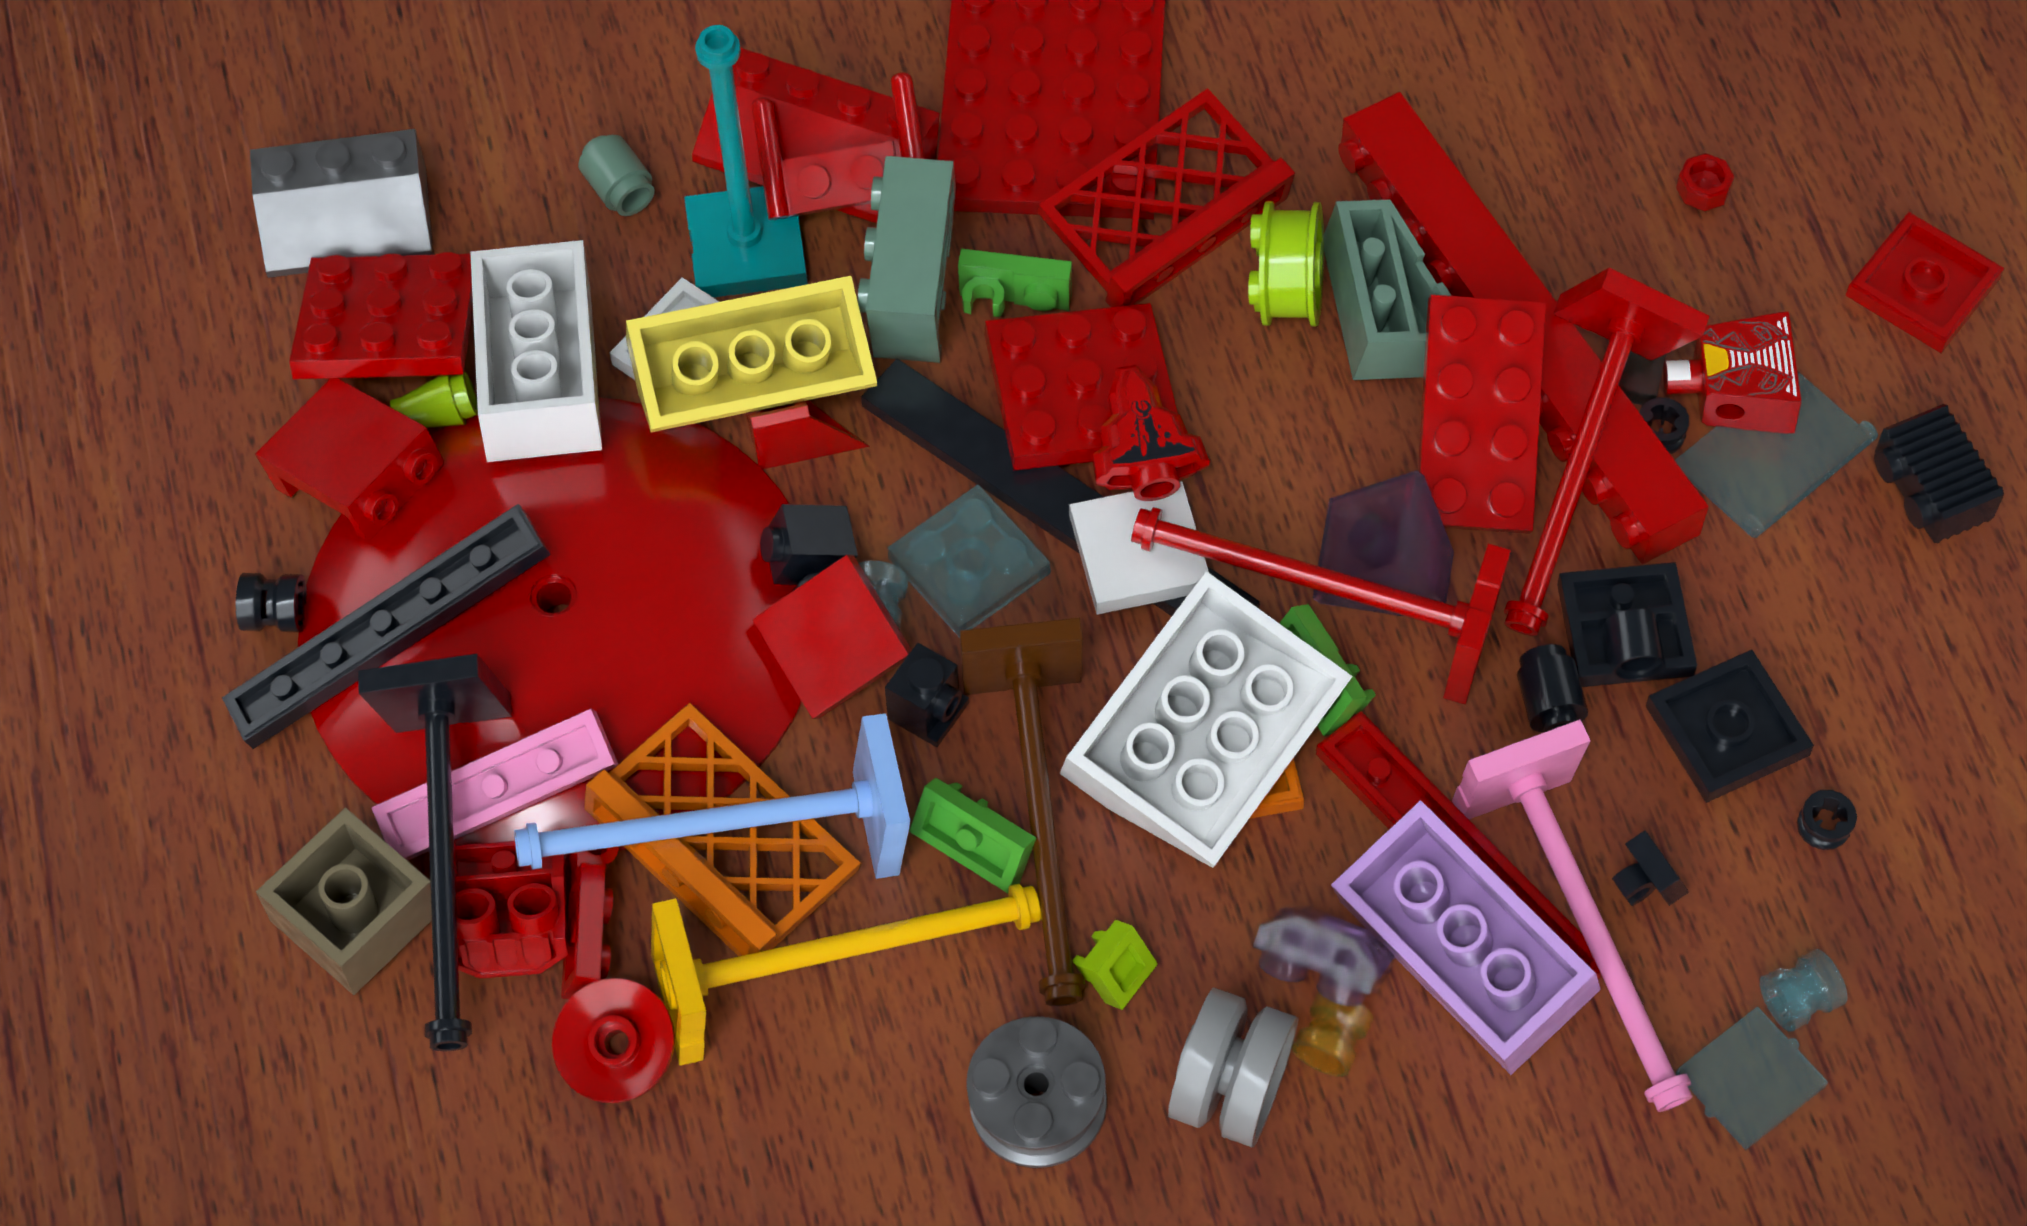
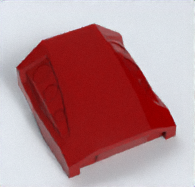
[454,841,568,979]

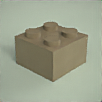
[256,807,432,995]

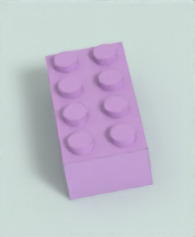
[1331,800,1601,1075]

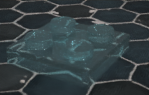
[887,484,1051,638]

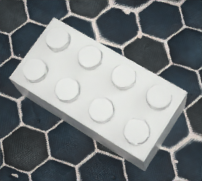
[470,240,602,462]

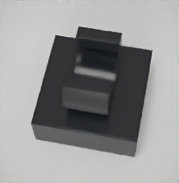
[1612,830,1689,906]

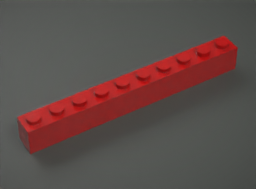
[1338,92,1709,565]

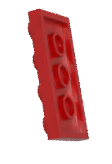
[1415,295,1546,534]

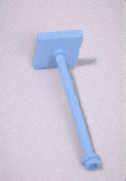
[514,713,910,879]

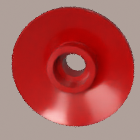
[552,978,675,1103]

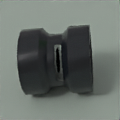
[236,573,307,632]

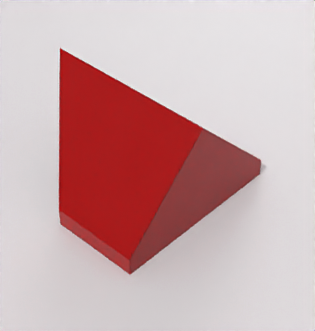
[746,400,870,470]

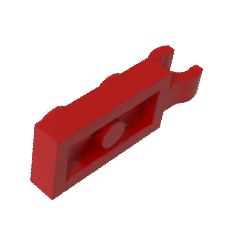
[561,846,619,999]

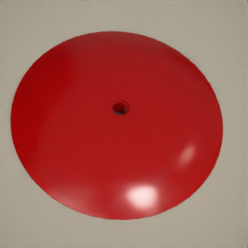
[298,397,802,860]

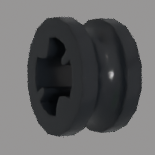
[1639,397,1689,454]
[1797,790,1857,850]

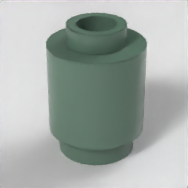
[578,135,655,216]

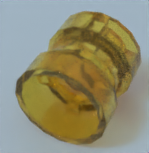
[1292,990,1374,1077]

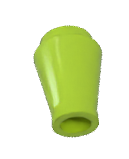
[390,372,478,428]

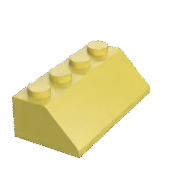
[626,276,877,432]

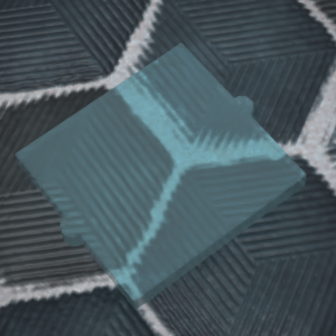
[1675,1006,1828,1150]

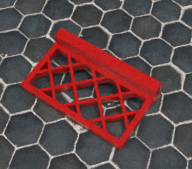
[1037,88,1295,307]

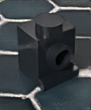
[885,643,969,747]

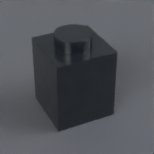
[760,504,858,585]

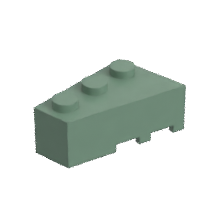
[858,156,956,363]
[1324,200,1451,380]

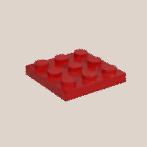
[289,252,473,379]
[984,303,1178,471]

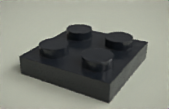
[1646,649,1814,803]

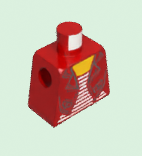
[1663,312,1802,434]

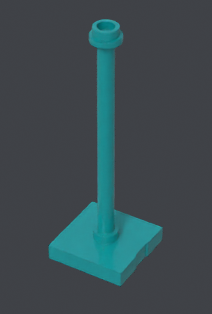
[684,25,808,298]

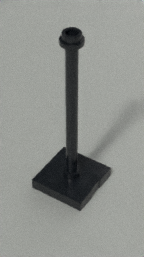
[358,654,512,1051]

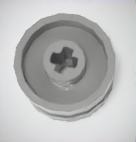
[1168,987,1299,1147]

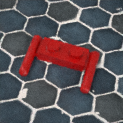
[752,72,925,220]

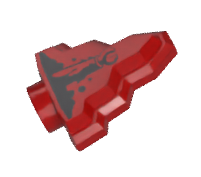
[1092,365,1210,501]

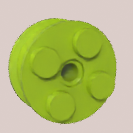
[1248,201,1324,327]

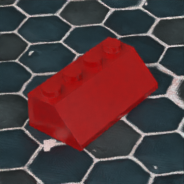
[692,47,940,224]

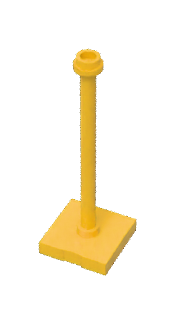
[651,884,1041,1066]

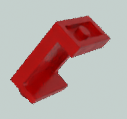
[255,378,444,541]

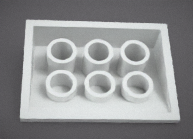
[1059,571,1353,868]

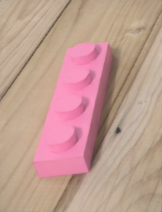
[371,709,618,861]

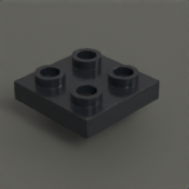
[1557,562,1697,687]

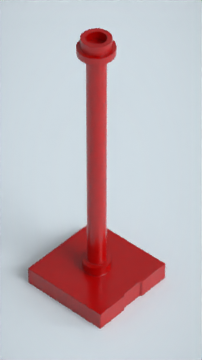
[1504,267,1710,636]
[1131,507,1511,705]

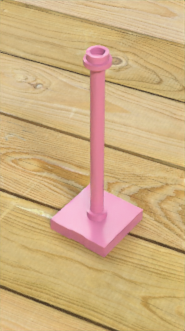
[1452,719,1693,1112]

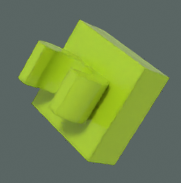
[1072,919,1158,1010]

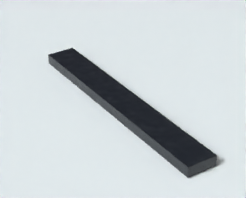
[861,359,1260,616]

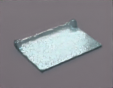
[1675,371,1878,538]

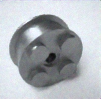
[967,1017,1107,1168]

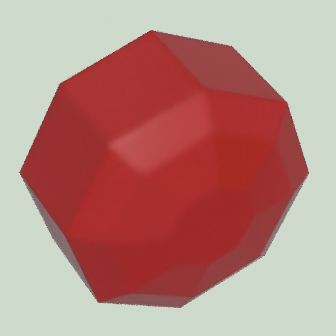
[1676,153,1735,211]

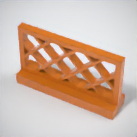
[584,703,861,956]

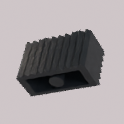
[1874,404,2004,544]

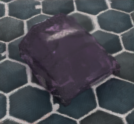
[1253,906,1395,1006]

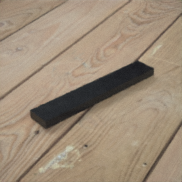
[222,504,551,749]

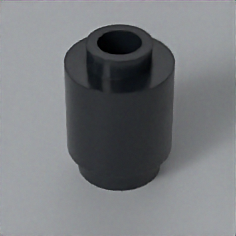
[1517,644,1588,732]

